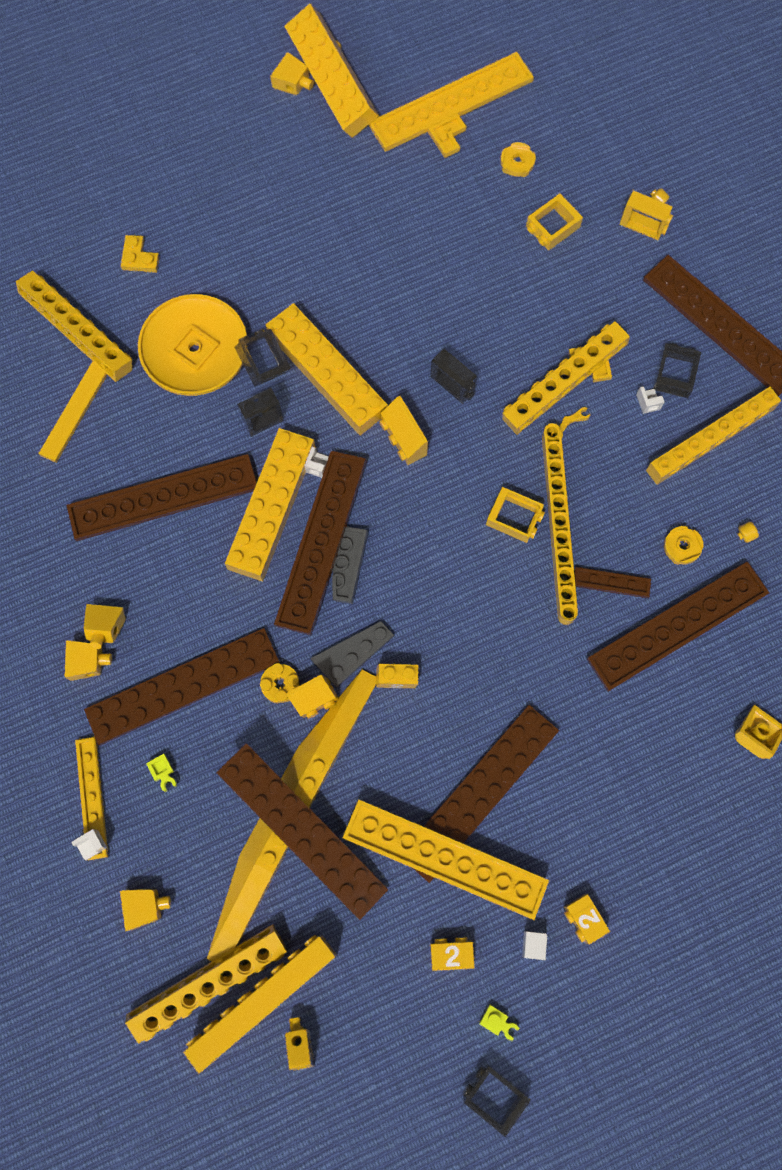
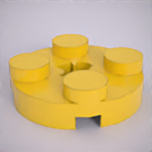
[500,142,536,177]
[664,526,704,565]
[260,664,300,703]

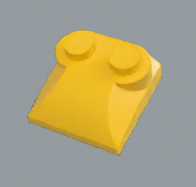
[735,705,782,759]

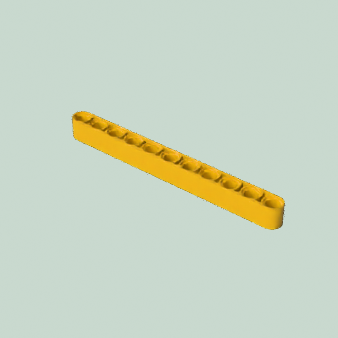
[542,423,578,625]

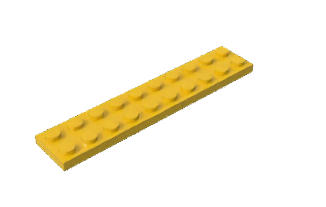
[369,52,534,152]
[343,800,549,920]

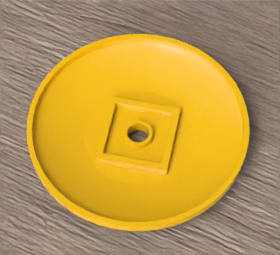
[138,294,248,396]

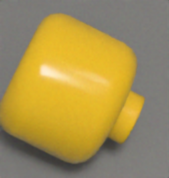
[650,188,669,203]
[737,521,759,543]

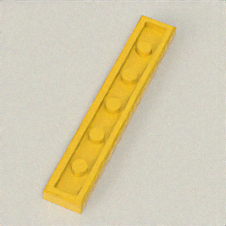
[38,361,107,463]
[75,737,108,861]

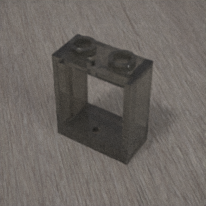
[235,329,291,387]
[653,343,701,398]
[430,349,477,404]
[237,388,284,437]
[462,1063,531,1137]

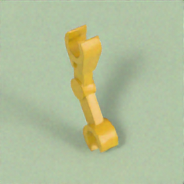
[550,407,591,438]

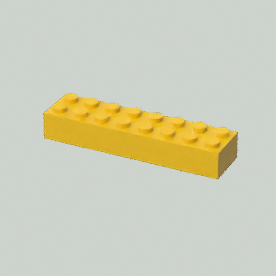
[284,4,379,138]
[265,303,388,436]
[225,428,315,582]
[183,935,337,1074]

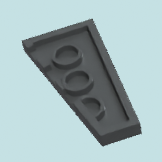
[332,527,368,604]
[310,622,394,688]

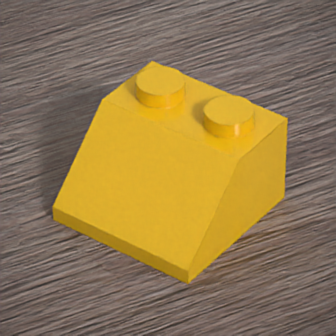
[286,674,339,719]

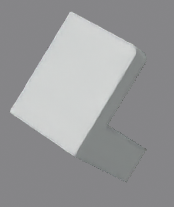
[636,386,664,414]
[305,447,328,478]
[72,829,107,860]
[522,931,547,960]

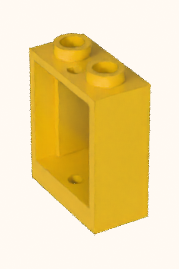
[620,190,673,240]
[526,194,583,250]
[486,487,545,543]

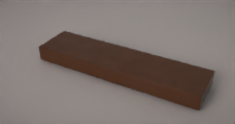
[574,567,651,599]

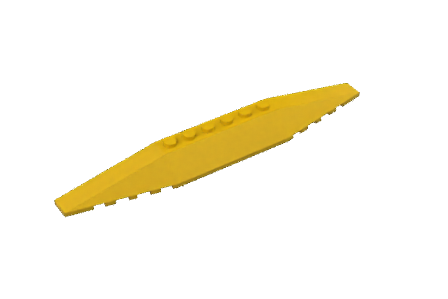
[207,670,376,961]

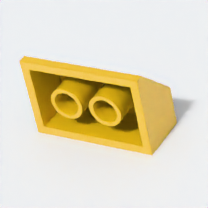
[379,396,428,465]

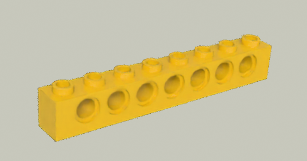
[16,270,132,382]
[502,321,630,435]
[646,387,782,485]
[125,925,287,1044]

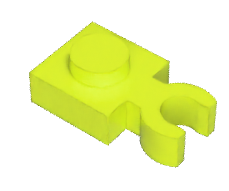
[146,754,177,792]
[479,1004,519,1041]

